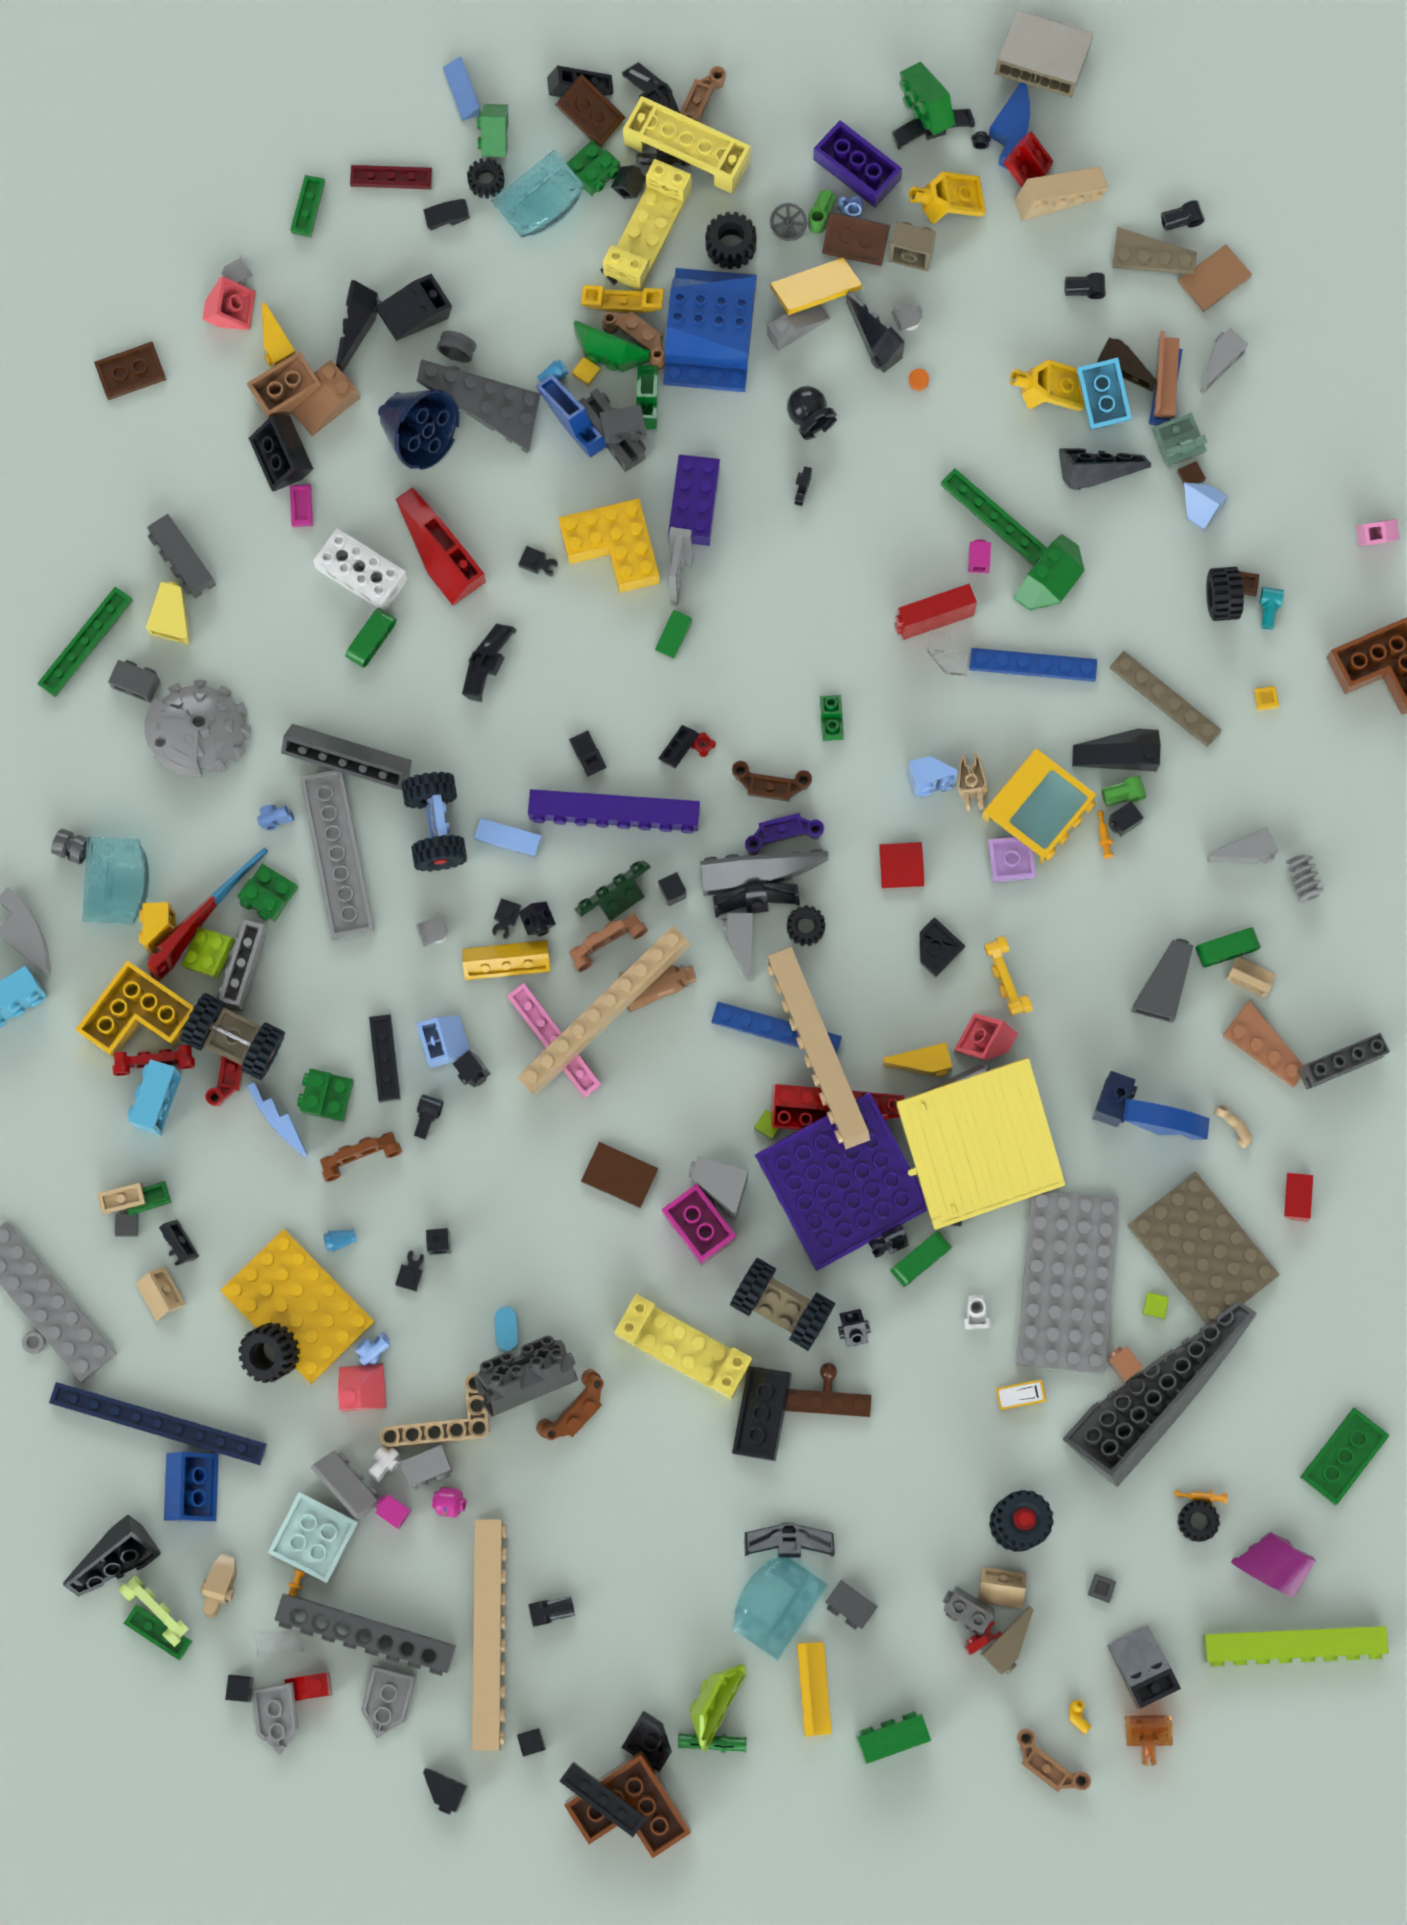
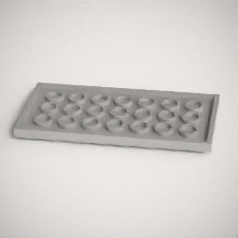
[1016,1191,1119,1374]

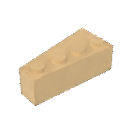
[1015,166,1108,221]

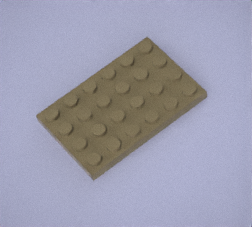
[1127,1172,1279,1326]

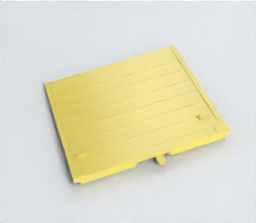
[896,1057,1066,1230]

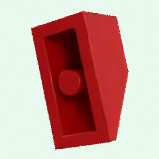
[284,1673,332,1701]

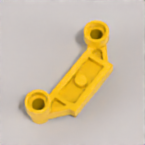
[984,935,1033,1016]

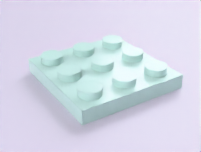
[268,1492,359,1583]

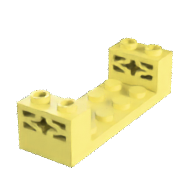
[623,96,751,194]
[603,159,692,291]
[614,1294,752,1400]

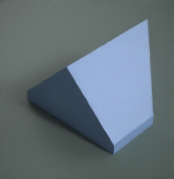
[1184,482,1227,529]

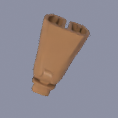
[618,965,697,1013]

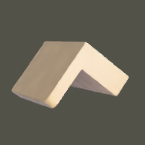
[1226,957,1276,998]
[97,1183,146,1215]
[136,1266,185,1321]
[978,1567,1026,1608]

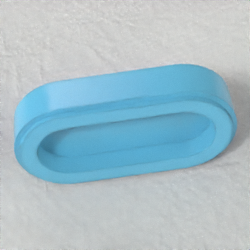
[495,1307,518,1351]

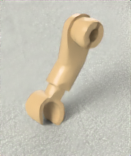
[1213,1105,1253,1148]

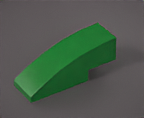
[636,365,658,429]

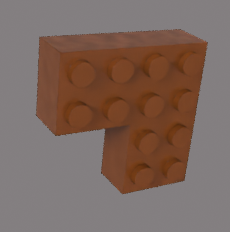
[1327,617,1407,715]
[564,1751,691,1858]

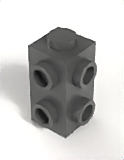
[942,1586,995,1634]

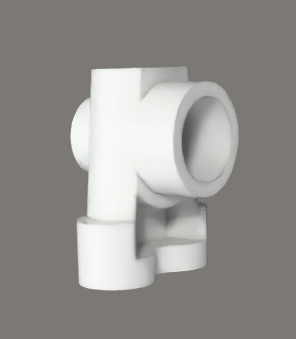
[964,1294,991,1329]
[368,1446,400,1484]

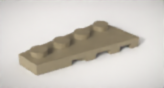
[1113,227,1197,275]

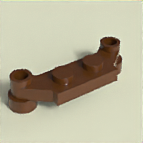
[732,761,812,802]

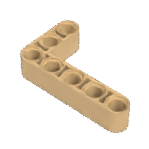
[380,1373,490,1448]

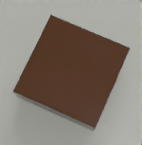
[1177,461,1206,484]
[1240,571,1260,596]

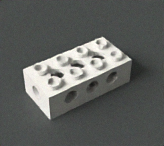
[313,528,408,611]

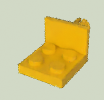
[908,171,986,224]
[1009,359,1084,412]

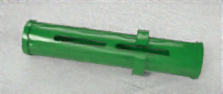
[678,1733,747,1753]

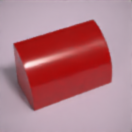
[1284,1173,1314,1222]

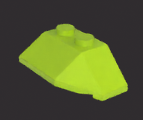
[689,1664,747,1753]

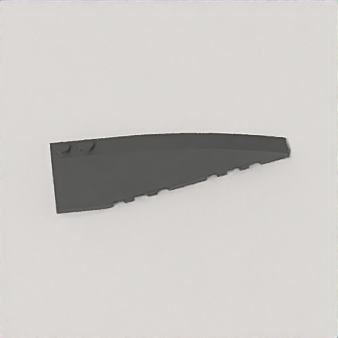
[1063,1301,1257,1487]

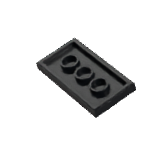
[732,1366,792,1461]

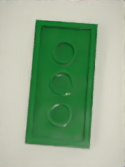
[1300,1407,1390,1506]

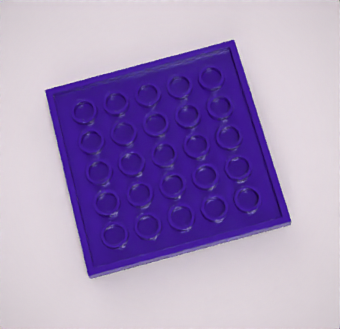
[754,1092,928,1271]

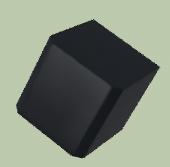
[658,872,687,906]
[225,1675,253,1702]
[517,1728,546,1757]

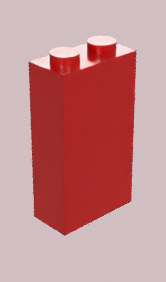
[894,583,977,640]

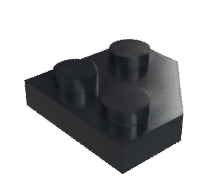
[919,917,966,978]
[621,1711,672,1772]

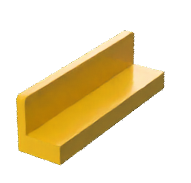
[462,940,551,980]
[797,1642,832,1736]

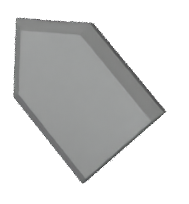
[361,1665,416,1738]
[252,1683,299,1755]

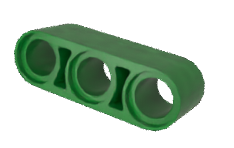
[345,608,397,668]
[1195,927,1261,968]
[890,1231,952,1287]

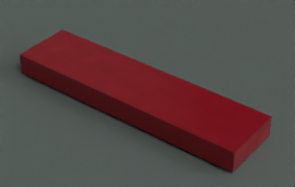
[350,165,432,190]

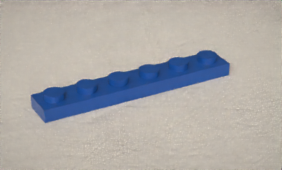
[969,648,1097,682]
[711,1001,842,1055]

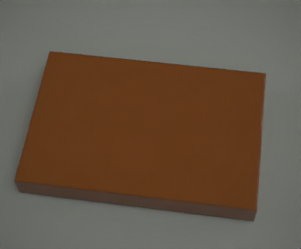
[555,74,626,147]
[822,212,890,266]
[94,342,166,400]
[581,1142,659,1209]

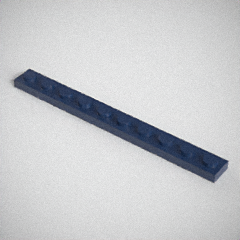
[49,1382,267,1466]

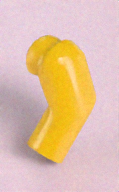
[1069,1699,1091,1734]

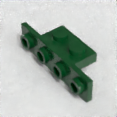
[574,860,651,921]

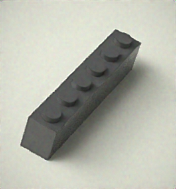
[281,724,412,790]

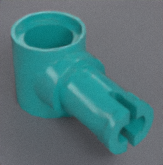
[1259,587,1284,630]

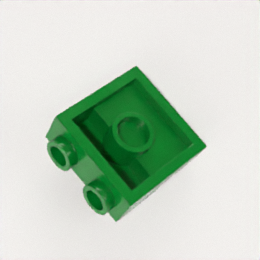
[563,140,620,196]
[237,863,298,922]
[297,1068,354,1122]

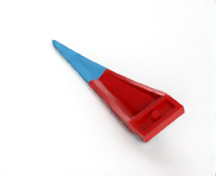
[147,847,268,982]

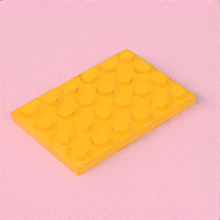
[220,1229,375,1385]

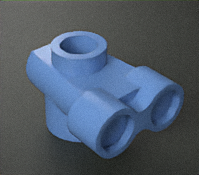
[257,805,295,830]

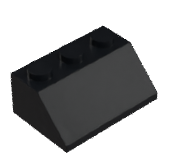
[248,416,314,491]

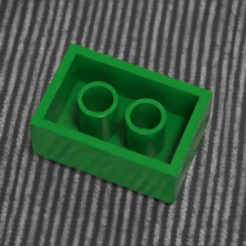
[899,62,955,135]
[856,1711,931,1764]

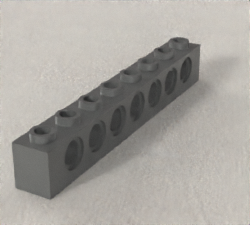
[274,1593,456,1676]

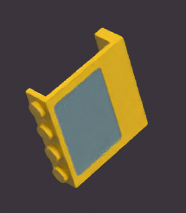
[982,748,1097,864]

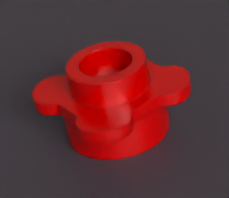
[691,732,716,757]

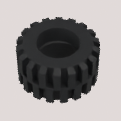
[705,212,757,269]
[1206,567,1244,621]
[238,1322,300,1383]

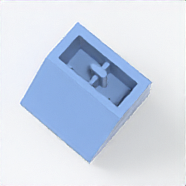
[907,756,958,797]
[416,1015,470,1069]

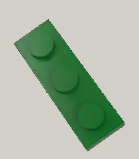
[290,175,326,237]
[123,1604,193,1661]

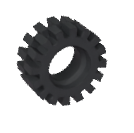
[467,158,505,199]
[787,905,825,946]
[1177,1500,1220,1542]

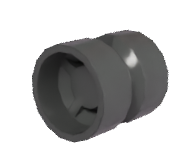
[51,828,91,865]

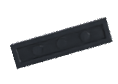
[369,1014,401,1103]
[559,1761,647,1837]

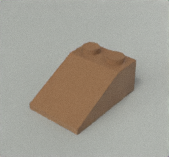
[247,351,321,419]
[292,360,360,436]

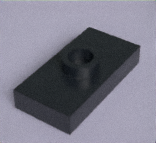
[658,725,699,769]

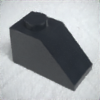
[423,1768,468,1815]

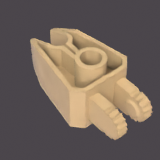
[957,753,989,811]
[200,1554,237,1619]

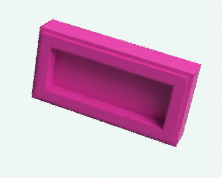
[290,484,313,527]

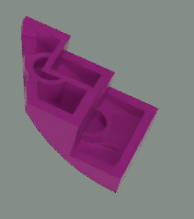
[1231,1532,1316,1598]

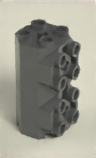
[474,1336,578,1417]

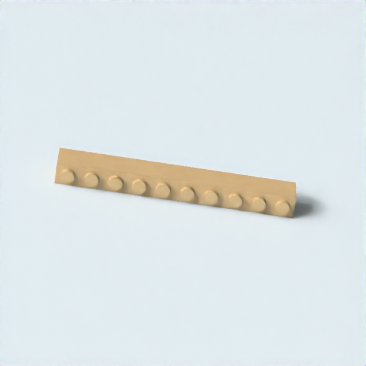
[517,926,691,1096]
[766,947,870,1149]
[472,1520,507,1750]

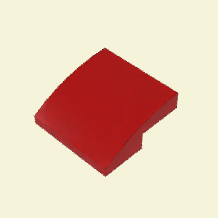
[1004,132,1054,188]
[879,842,925,888]

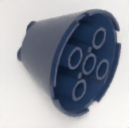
[378,390,460,470]

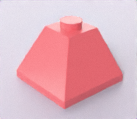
[202,276,256,330]
[954,1013,1018,1061]
[338,1364,386,1412]

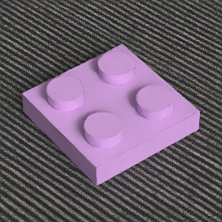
[988,835,1036,883]

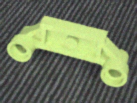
[117,1575,189,1647]

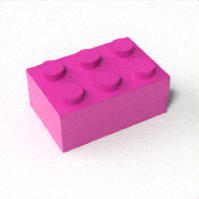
[662,1184,736,1265]

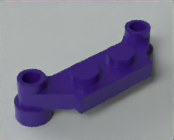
[745,813,824,855]

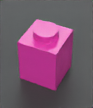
[968,539,991,573]
[375,1494,412,1529]

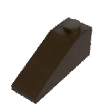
[1097,337,1157,392]

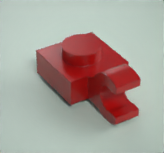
[964,1621,1002,1655]

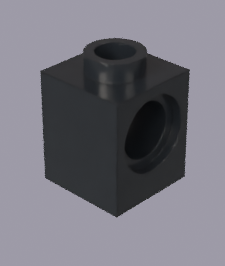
[426,1228,451,1255]

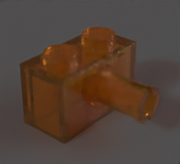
[1124,1715,1173,1766]

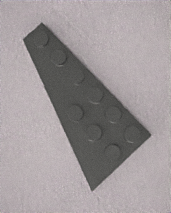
[416,359,540,453]

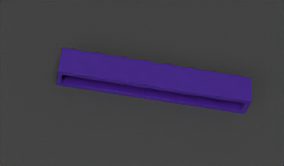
[528,789,700,834]

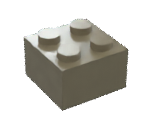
[888,222,936,272]

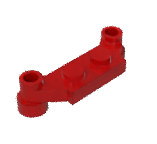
[112,1045,195,1076]
[205,1056,243,1107]

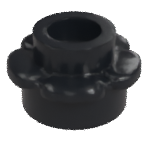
[971,131,991,150]

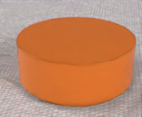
[908,369,929,391]

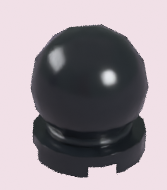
[787,386,837,440]

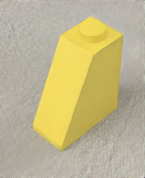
[146,581,191,645]

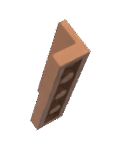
[1153,331,1180,418]

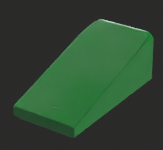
[655,610,692,659]

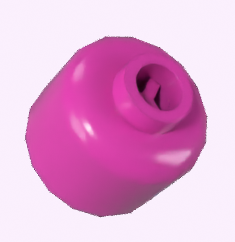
[432,1487,467,1518]

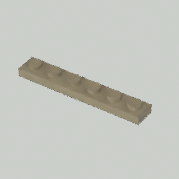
[1110,651,1222,747]

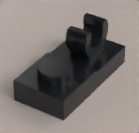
[159,1220,199,1266]

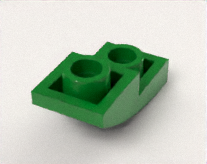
[820,695,844,741]

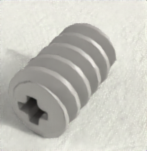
[1286,855,1324,902]

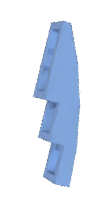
[247,1082,308,1158]

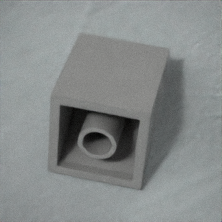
[689,1156,748,1219]

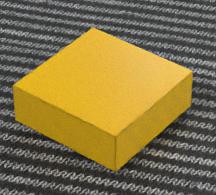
[572,357,601,386]
[1253,686,1279,711]

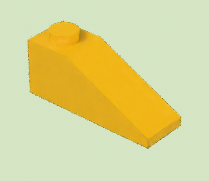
[262,302,296,366]
[882,1042,953,1078]

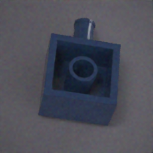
[1092,1071,1137,1127]

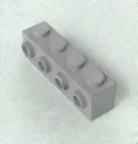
[217,919,268,1011]

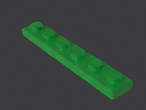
[940,468,1047,565]
[37,586,133,697]

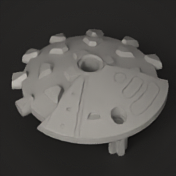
[145,680,251,777]

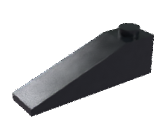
[336,280,382,373]
[846,292,905,373]
[1059,448,1151,490]
[1072,729,1161,772]
[63,1515,161,1597]

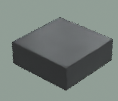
[115,1214,139,1237]
[1087,1574,1116,1603]

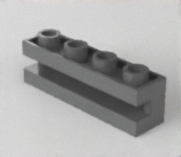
[578,388,646,472]
[147,514,216,599]
[1298,1033,1390,1090]

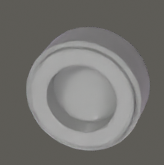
[22,1331,46,1354]

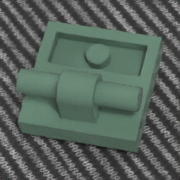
[1152,413,1207,467]

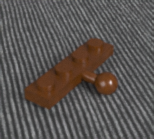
[785,1363,872,1417]

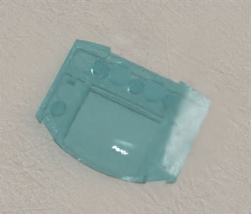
[491,150,584,238]
[82,837,149,924]
[733,1558,828,1660]

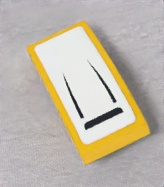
[996,1380,1047,1410]

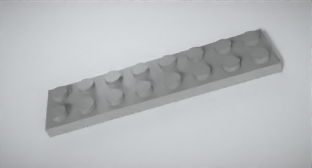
[300,770,374,940]
[0,1221,117,1383]

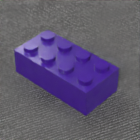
[813,120,902,208]
[668,454,720,546]

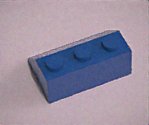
[164,1452,219,1522]

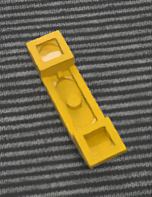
[581,285,664,313]

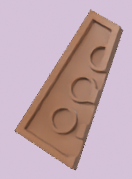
[1222,1001,1304,1087]

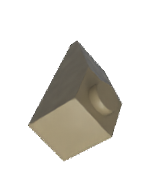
[981,1606,1034,1675]

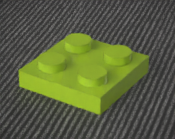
[181,927,235,979]

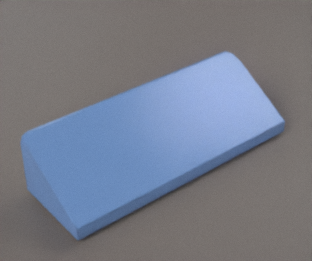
[443,57,480,121]

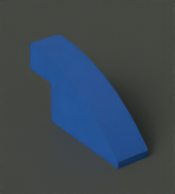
[989,82,1030,170]
[536,374,607,458]
[1123,1099,1210,1140]

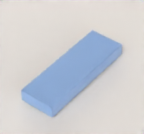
[474,818,542,857]

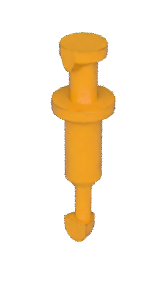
[1097,811,1114,859]
[1174,1490,1228,1505]
[288,1569,305,1597]

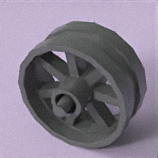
[770,203,808,241]
[437,330,477,363]

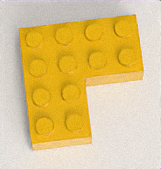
[558,498,660,593]
[75,960,194,1058]

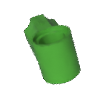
[808,189,837,234]
[1101,776,1147,807]

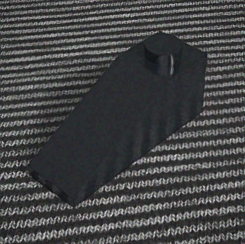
[547,65,613,97]

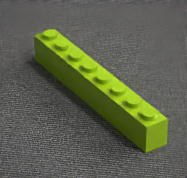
[1202,1626,1389,1666]

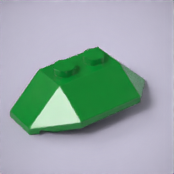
[573,320,651,372]
[1013,534,1085,610]

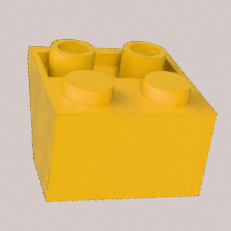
[139,902,176,955]

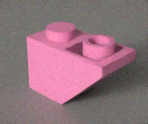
[1356,519,1400,546]

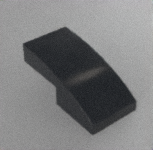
[423,199,470,231]
[569,730,607,777]

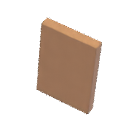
[1178,245,1252,312]

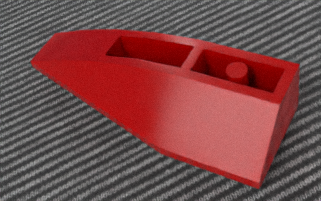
[396,487,486,606]
[771,1084,905,1130]

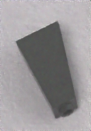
[1131,939,1194,1023]

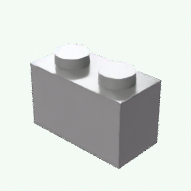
[400,1445,453,1490]

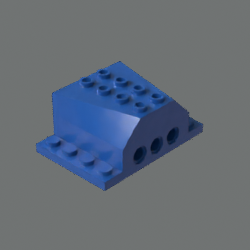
[663,268,757,392]

